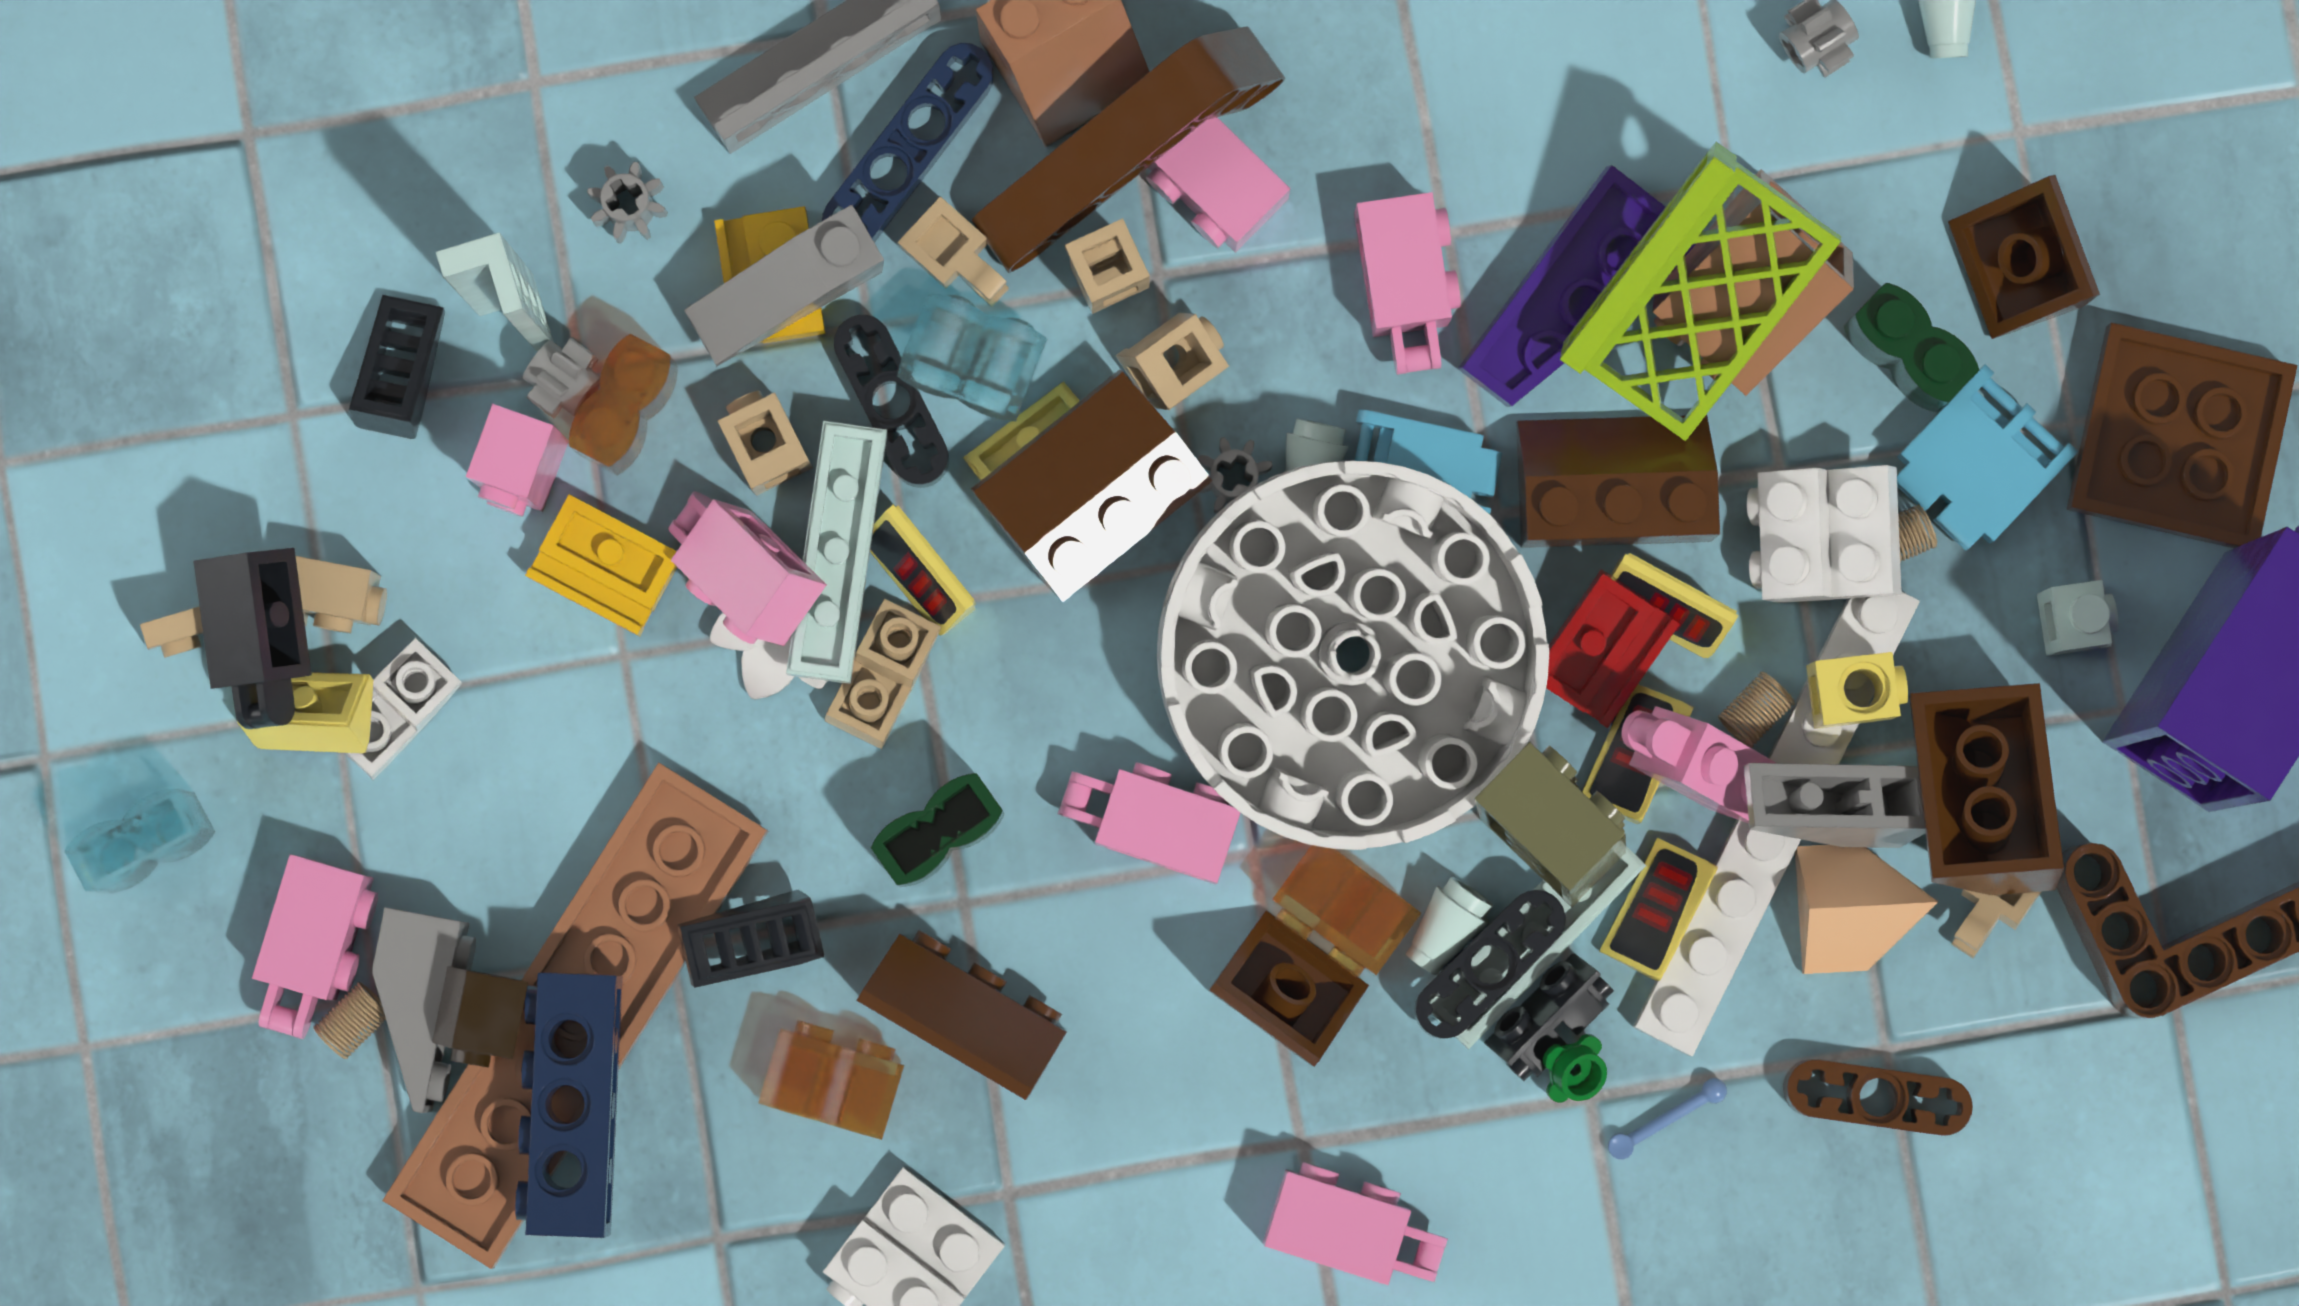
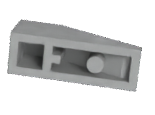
[684,205,884,367]
[1743,763,1925,848]

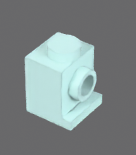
[2037,580,2118,656]

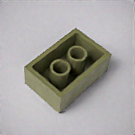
[1474,742,1626,908]

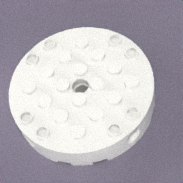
[1157,461,1549,850]

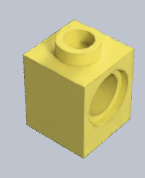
[1806,652,1908,729]

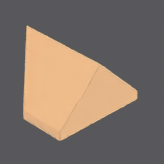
[1795,845,1938,974]

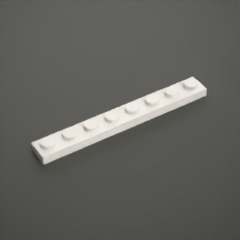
[1633,591,1920,1057]

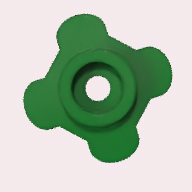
[1543,1034,1607,1103]

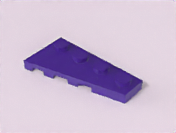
[1457,165,1697,407]

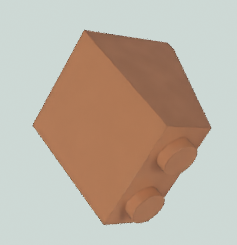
[976,0,1150,147]
[1652,169,1854,396]

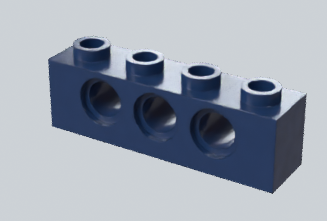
[515,973,623,1238]

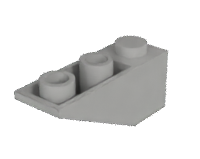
[372,907,476,1113]

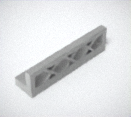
[694,0,942,154]

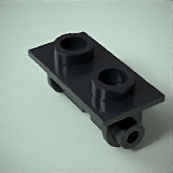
[1484,952,1614,1082]

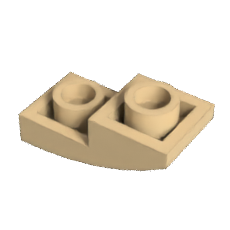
[825,599,941,749]

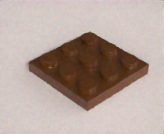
[2066,322,2298,548]

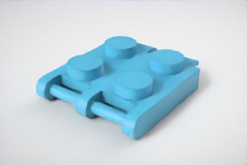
[1897,364,2078,551]
[1354,409,1503,514]

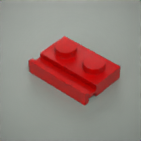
[1546,569,1680,728]

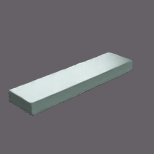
[786,421,887,684]
[1428,846,1646,1049]

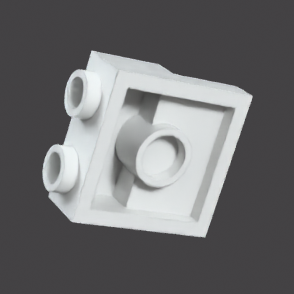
[1747,465,1901,603]
[823,1167,1005,1306]

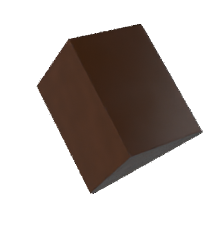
[1948,175,2100,339]
[1208,910,1369,1067]

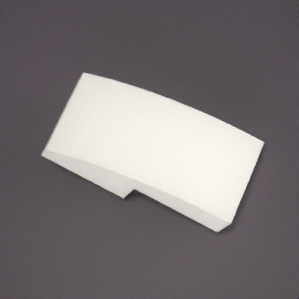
[345,638,462,780]

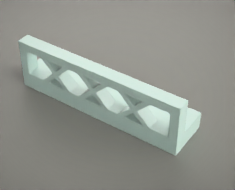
[436,232,554,351]

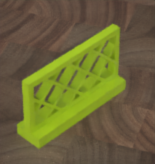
[1560,141,1841,441]

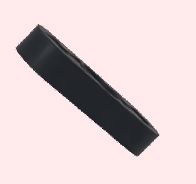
[834,315,949,488]
[1414,890,1566,1039]

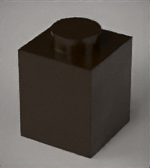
[432,966,528,1067]

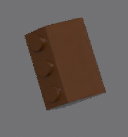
[971,369,1213,601]
[1516,415,1720,548]
[1909,683,2064,895]
[856,930,1067,1100]

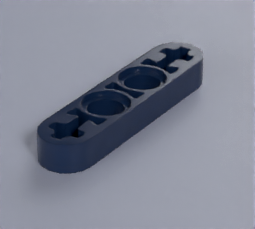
[822,43,994,243]

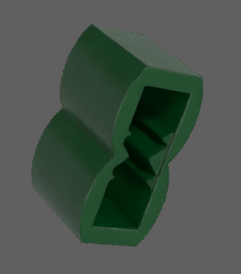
[1844,283,1979,412]
[871,773,1005,887]

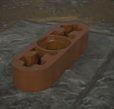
[1783,1059,1973,1136]

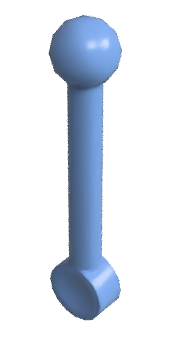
[1608,1078,1727,1159]

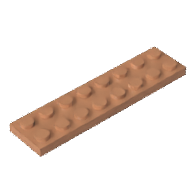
[382,762,769,1269]

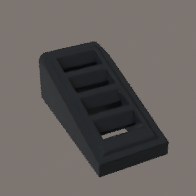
[349,295,445,439]
[677,889,824,988]

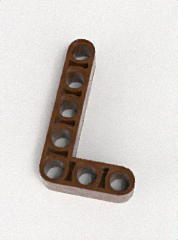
[971,26,1285,273]
[2056,843,2299,1018]

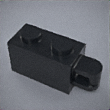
[193,548,312,729]

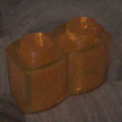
[569,334,678,476]
[1272,845,1421,979]
[758,1020,905,1140]

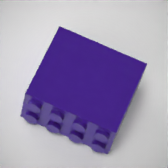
[2102,526,2299,812]

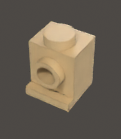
[1065,218,1150,314]
[1115,313,1229,410]
[718,390,813,496]
[296,556,387,634]

